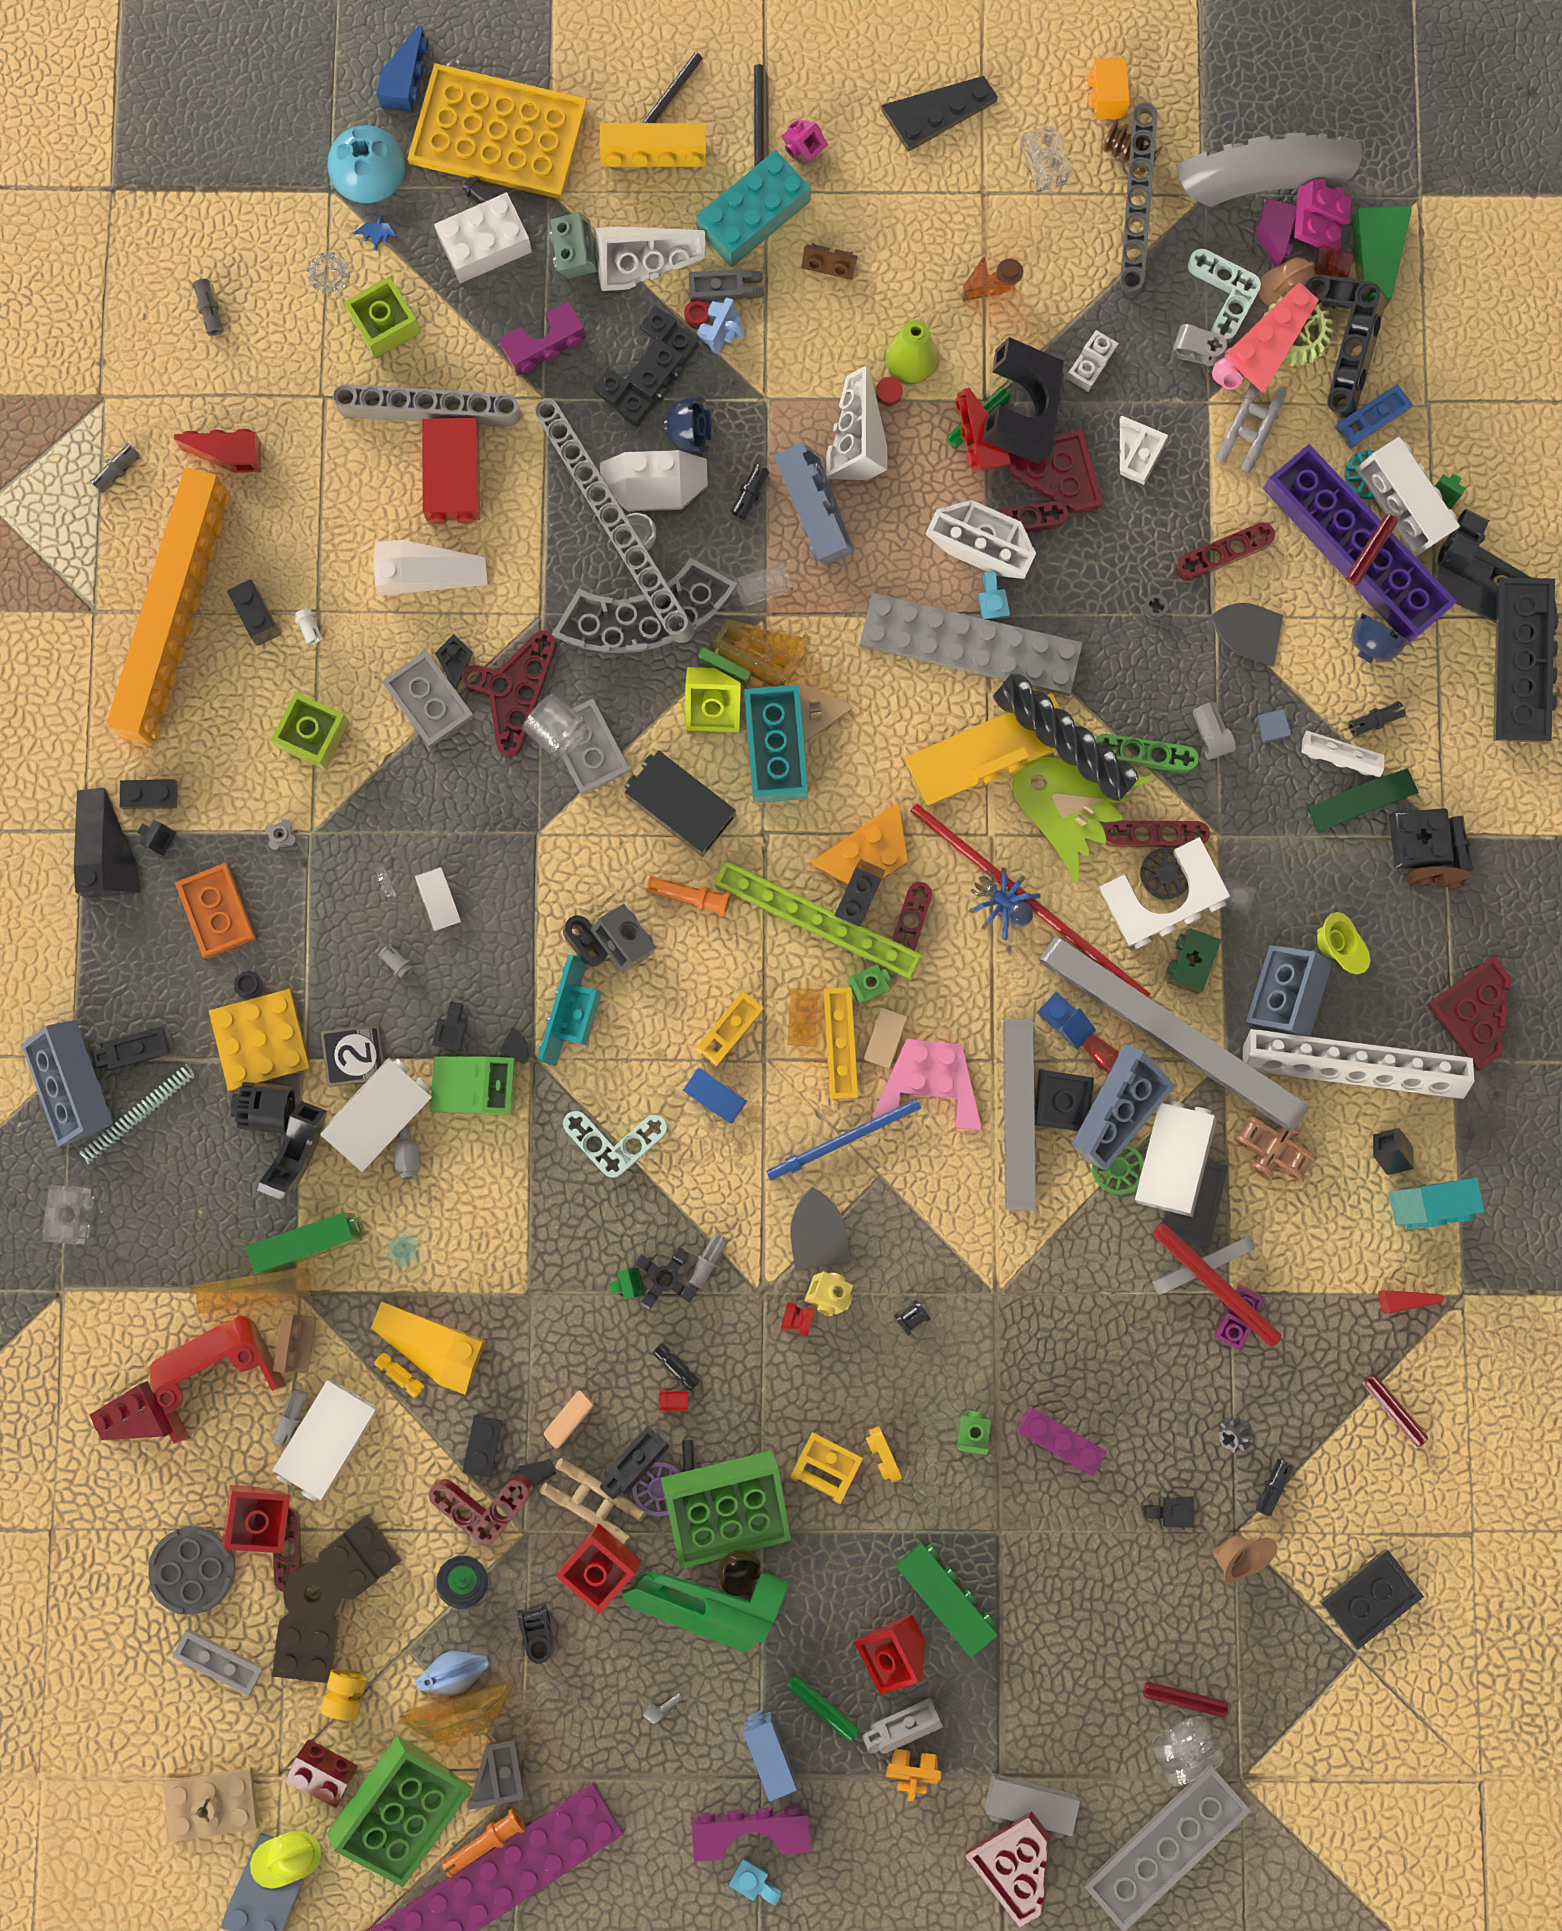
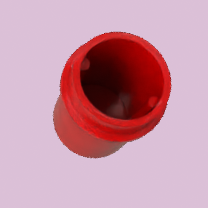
[659,1389,688,1412]

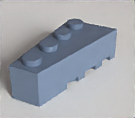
[774,442,855,565]
[1071,1044,1175,1171]

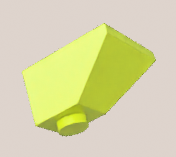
[685,667,741,733]

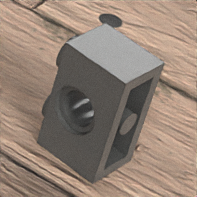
[590,904,656,973]

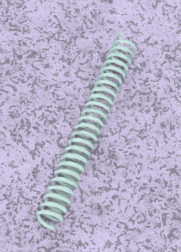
[80,1064,194,1164]

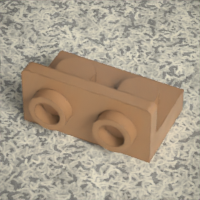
[273,1313,316,1373]

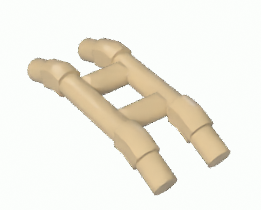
[540,1458,646,1546]

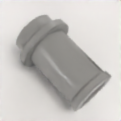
[378,944,414,979]

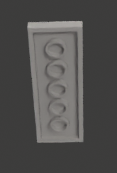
[1083,1764,1252,1931]

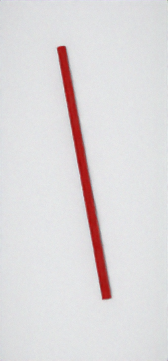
[910,803,1151,997]

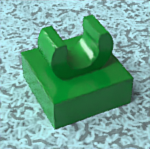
[1434,473,1466,510]
[609,1267,645,1300]

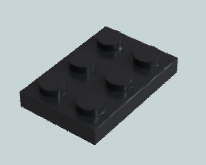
[1319,1549,1424,1650]

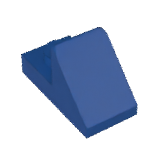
[1037,991,1096,1050]

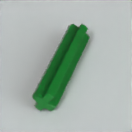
[946,388,1011,449]
[787,1675,859,1742]

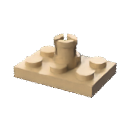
[163,1767,259,1842]

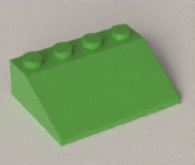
[661,1450,791,1569]
[327,1736,473,1887]

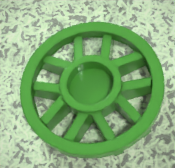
[1092,1144,1144,1194]

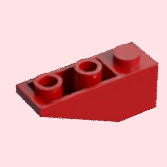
[955,388,1011,474]
[174,429,261,473]

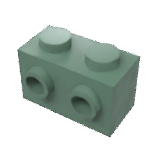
[549,212,597,279]

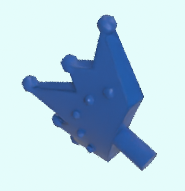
[352,216,397,250]

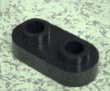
[563,915,608,967]

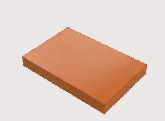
[175,862,257,959]

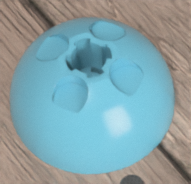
[328,125,406,203]

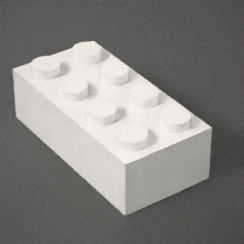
[1355,436,1460,557]

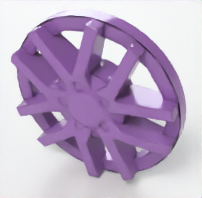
[632,1461,680,1516]

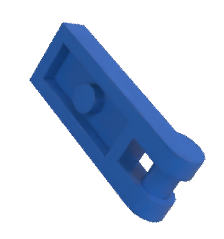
[1335,384,1413,449]

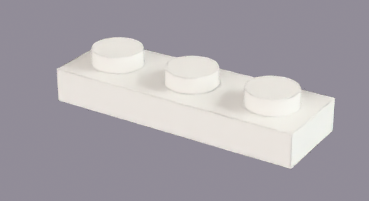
[1302,730,1384,777]

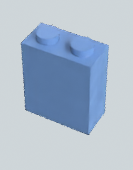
[744,1710,797,1802]

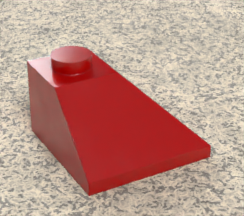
[854,1614,925,1695]

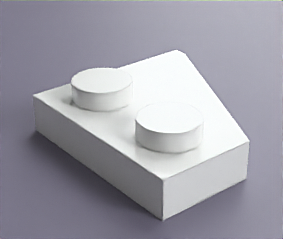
[1120,416,1168,485]

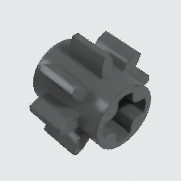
[1217,1415,1255,1453]

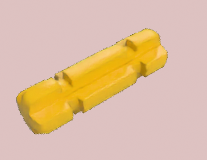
[374,1353,424,1398]

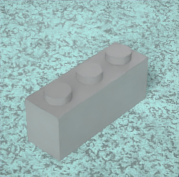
[984,1773,1080,1838]

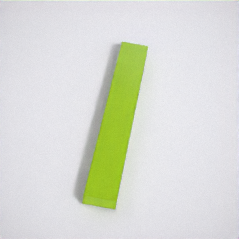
[713,860,923,980]

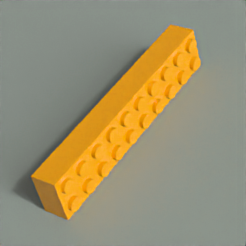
[106,467,230,746]

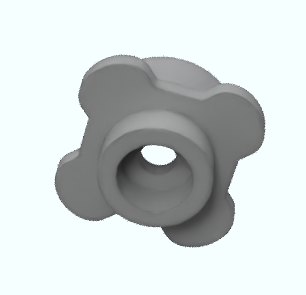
[265,819,296,850]

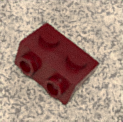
[286,1739,358,1808]

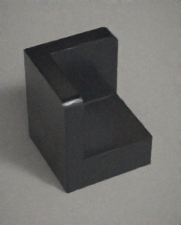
[1373,1128,1414,1175]

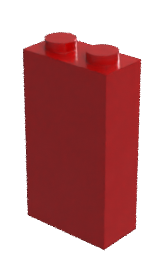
[422,418,480,524]

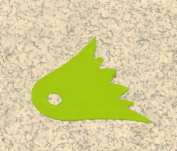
[1012,756,1152,885]

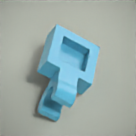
[977,570,1010,621]
[728,1857,782,1906]

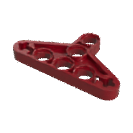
[462,630,556,758]

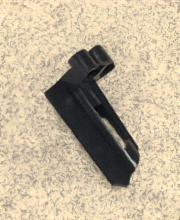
[1437,509,1557,636]

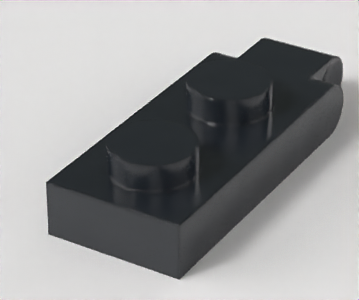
[91,1027,170,1071]
[600,1426,670,1500]

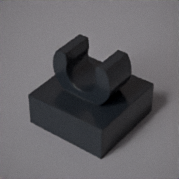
[137,819,177,856]

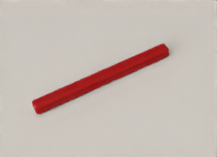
[1153,1224,1282,1347]

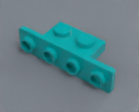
[538,954,602,1066]

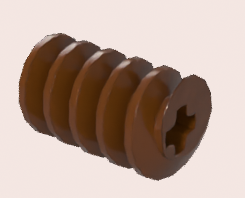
[1103,118,1163,175]

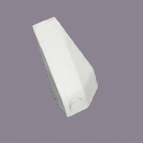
[826,366,887,480]

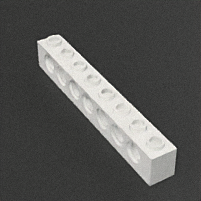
[1243,1029,1474,1099]

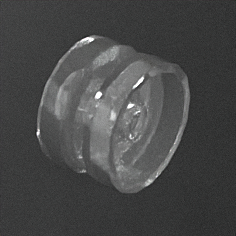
[1149,1716,1226,1786]

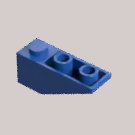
[377,26,429,112]

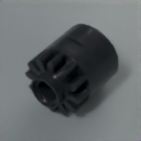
[230,1082,295,1134]

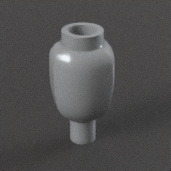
[394,1128,421,1180]

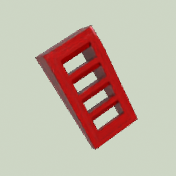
[1378,1290,1445,1313]

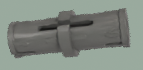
[192,279,224,336]
[90,443,140,493]

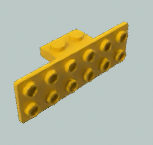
[905,694,1060,806]

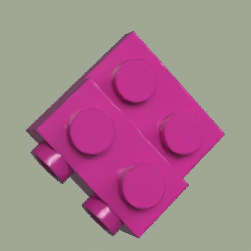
[1294,179,1351,254]

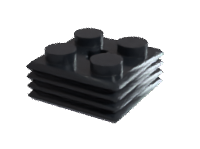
[1389,808,1454,869]

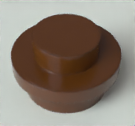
[996,258,1024,286]

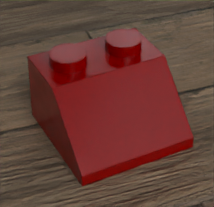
[222,1485,290,1553]

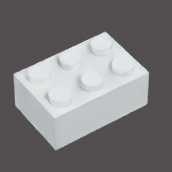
[434,192,532,284]

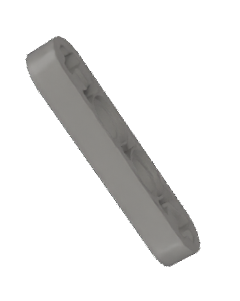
[1152,1235,1256,1295]

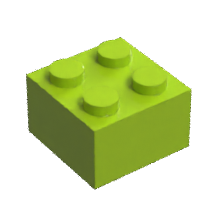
[343,276,421,359]
[271,692,350,770]

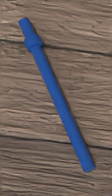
[766,1099,922,1181]

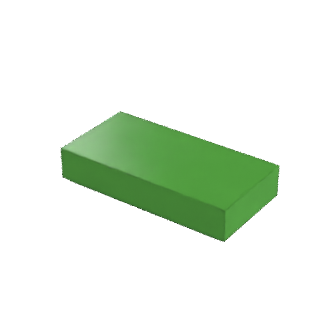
[698,647,751,687]

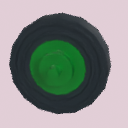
[436,1555,488,1609]

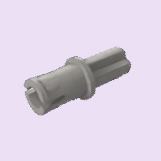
[687,1234,728,1289]
[271,1389,307,1447]

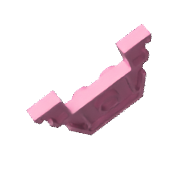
[872,1039,981,1131]

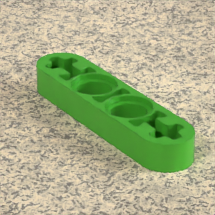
[1095,734,1199,773]

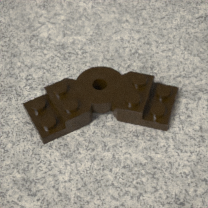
[272,1514,402,1683]

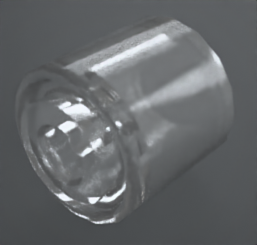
[522,693,588,759]

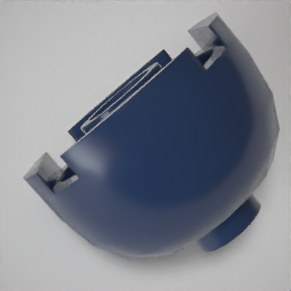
[664,397,712,453]
[1351,613,1408,664]

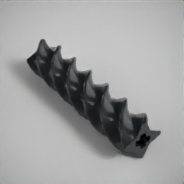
[993,673,1139,801]

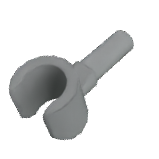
[643,1693,682,1723]

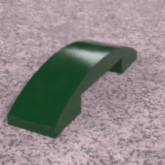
[1307,768,1419,833]

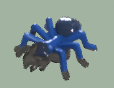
[969,868,1041,940]

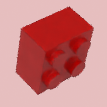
[556,1523,642,1614]

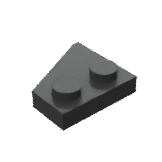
[468,1738,525,1810]

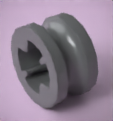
[1143,594,1169,621]

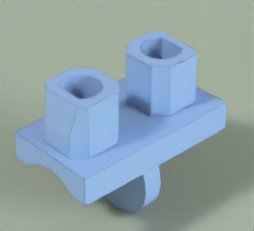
[697,298,745,354]

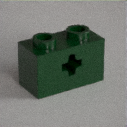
[1166,928,1222,994]

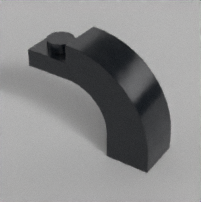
[257,1101,327,1201]

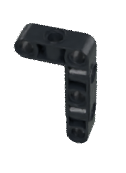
[1305,275,1386,419]

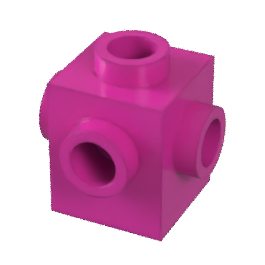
[781,119,828,162]

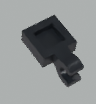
[432,1001,467,1052]
[1143,1497,1194,1528]

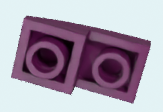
[1214,1284,1265,1350]

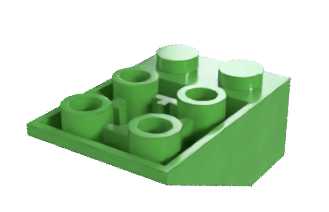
[430,1057,517,1116]

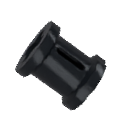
[893,1299,931,1336]

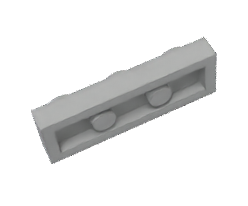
[172,1629,265,1696]

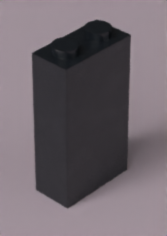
[624,750,736,858]

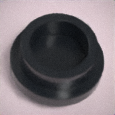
[234,971,262,999]

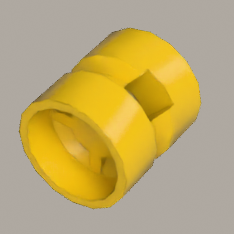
[320,1669,368,1721]

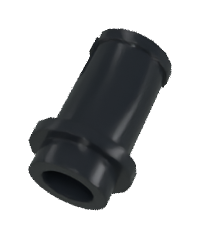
[463,177,498,203]

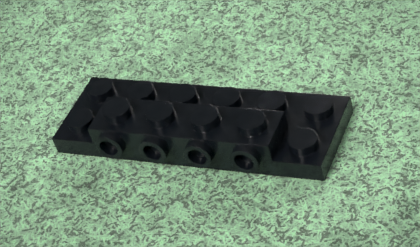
[1493,577,1558,742]

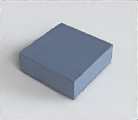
[1256,709,1291,743]

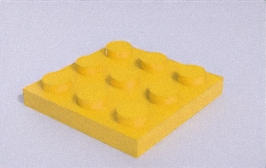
[209,989,311,1091]

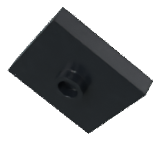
[1034,1070,1094,1132]

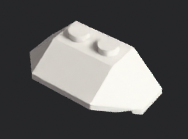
[600,450,708,511]
[925,500,1036,579]

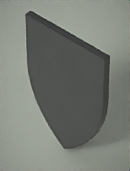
[1210,603,1283,667]
[790,1187,850,1270]

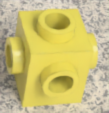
[805,1272,853,1316]

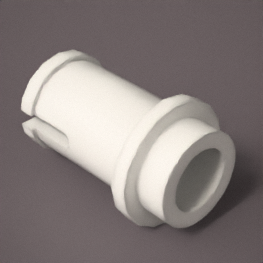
[295,608,323,645]

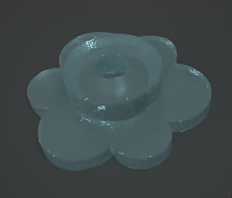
[386,1233,418,1266]

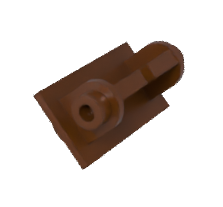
[801,243,858,280]

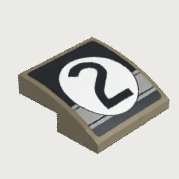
[321,1025,384,1088]

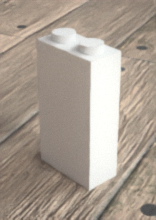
[320,1058,432,1172]
[1135,1100,1217,1217]
[272,1379,380,1501]

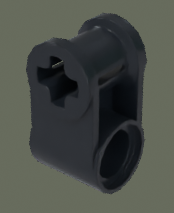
[517,1604,555,1664]

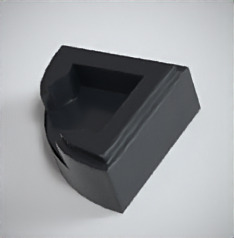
[499,1027,528,1064]

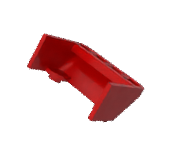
[149,1316,286,1444]

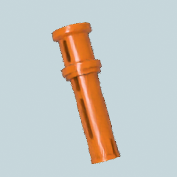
[646,875,731,917]
[441,1808,526,1878]

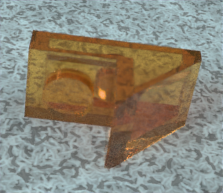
[962,256,1016,301]

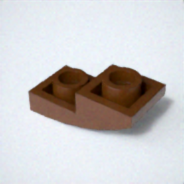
[1406,867,1472,891]

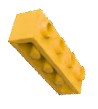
[600,123,706,167]

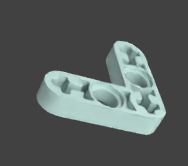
[1188,249,1261,344]
[563,1111,667,1178]

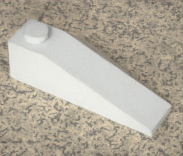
[594,226,705,291]
[373,540,488,596]

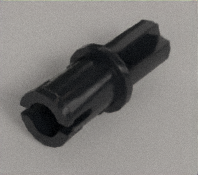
[1256,1459,1295,1517]

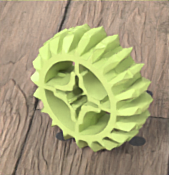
[1263,297,1333,367]

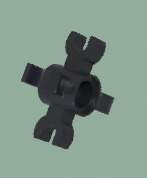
[634,1247,696,1310]

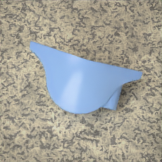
[416,1651,490,1696]

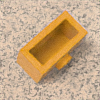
[1087,58,1130,119]

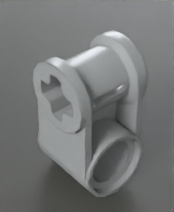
[1172,324,1227,367]

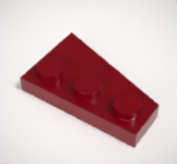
[89,1381,172,1440]

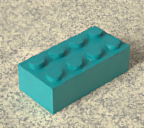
[696,150,811,267]
[744,685,808,803]
[1388,1178,1484,1229]

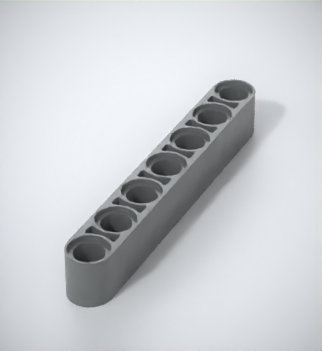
[1120,102,1157,296]

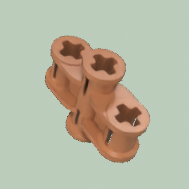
[1234,1115,1317,1182]

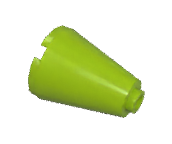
[885,320,938,384]

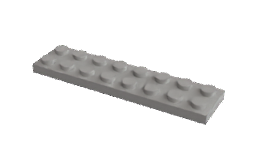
[859,593,1083,696]

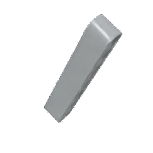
[333,384,521,427]
[1003,1019,1036,1211]

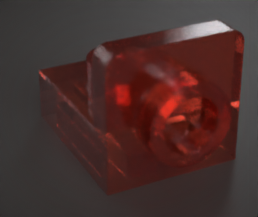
[1314,246,1354,278]

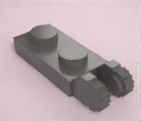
[689,269,764,302]

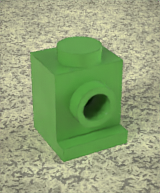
[847,964,892,1005]
[956,1410,991,1455]

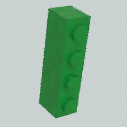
[895,1542,997,1658]

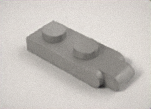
[863,1698,943,1754]

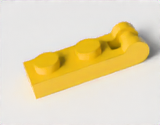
[694,991,764,1069]

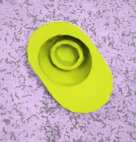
[1317,912,1370,974]
[250,1830,321,1889]

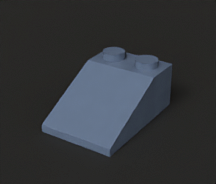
[220,1833,306,1931]

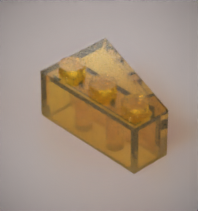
[712,620,812,687]

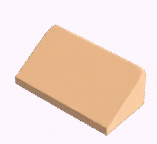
[544,1391,595,1449]

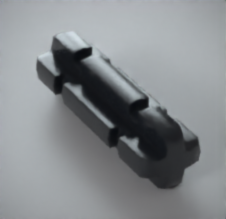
[653,1343,700,1391]

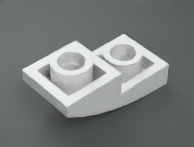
[1066,330,1119,392]
[415,867,461,931]

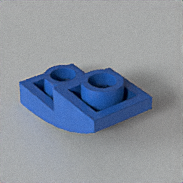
[683,1067,747,1124]

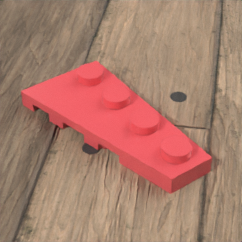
[1225,282,1319,393]

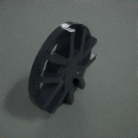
[1140,847,1188,899]

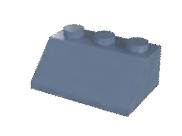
[1246,945,1333,1037]

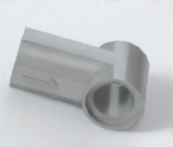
[1192,702,1236,760]

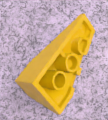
[371,1301,487,1395]

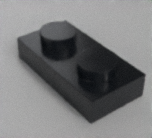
[120,779,178,809]
[463,1415,503,1478]

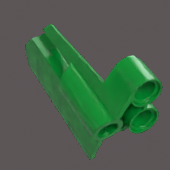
[622,1572,789,1653]

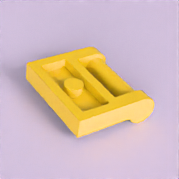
[789,1432,863,1504]

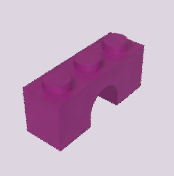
[498,301,586,376]
[1015,1405,1107,1476]

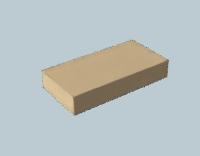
[863,1008,907,1069]

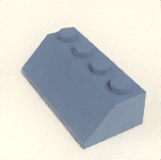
[21,1020,113,1147]

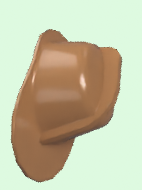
[1258,257,1317,307]
[1213,1536,1277,1583]

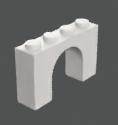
[1099,837,1230,949]

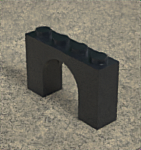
[982,337,1064,464]

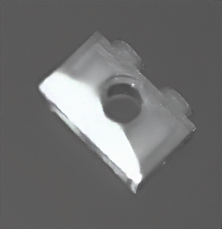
[42,1185,93,1245]

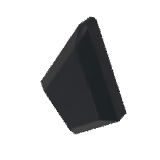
[435,634,474,689]

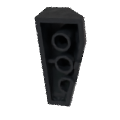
[74,788,140,898]

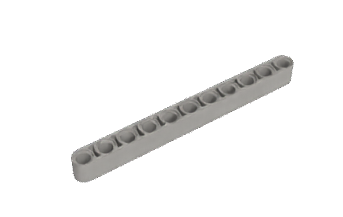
[535,398,694,643]
[1038,937,1309,1131]

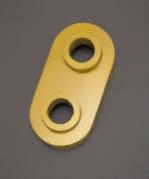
[866,1426,902,1483]

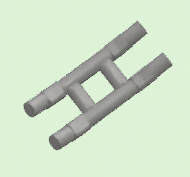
[1216,383,1287,473]

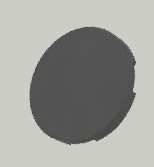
[148,1526,236,1615]

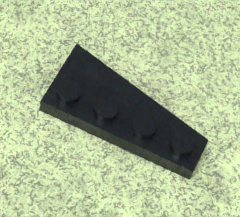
[881,76,998,152]

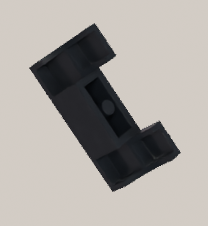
[592,305,699,428]

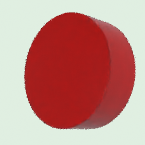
[684,300,710,329]
[876,377,903,406]

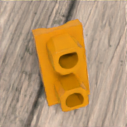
[886,1749,941,1801]

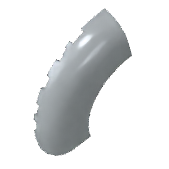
[1176,133,1362,207]
[552,558,738,653]

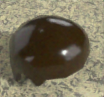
[718,1550,760,1597]

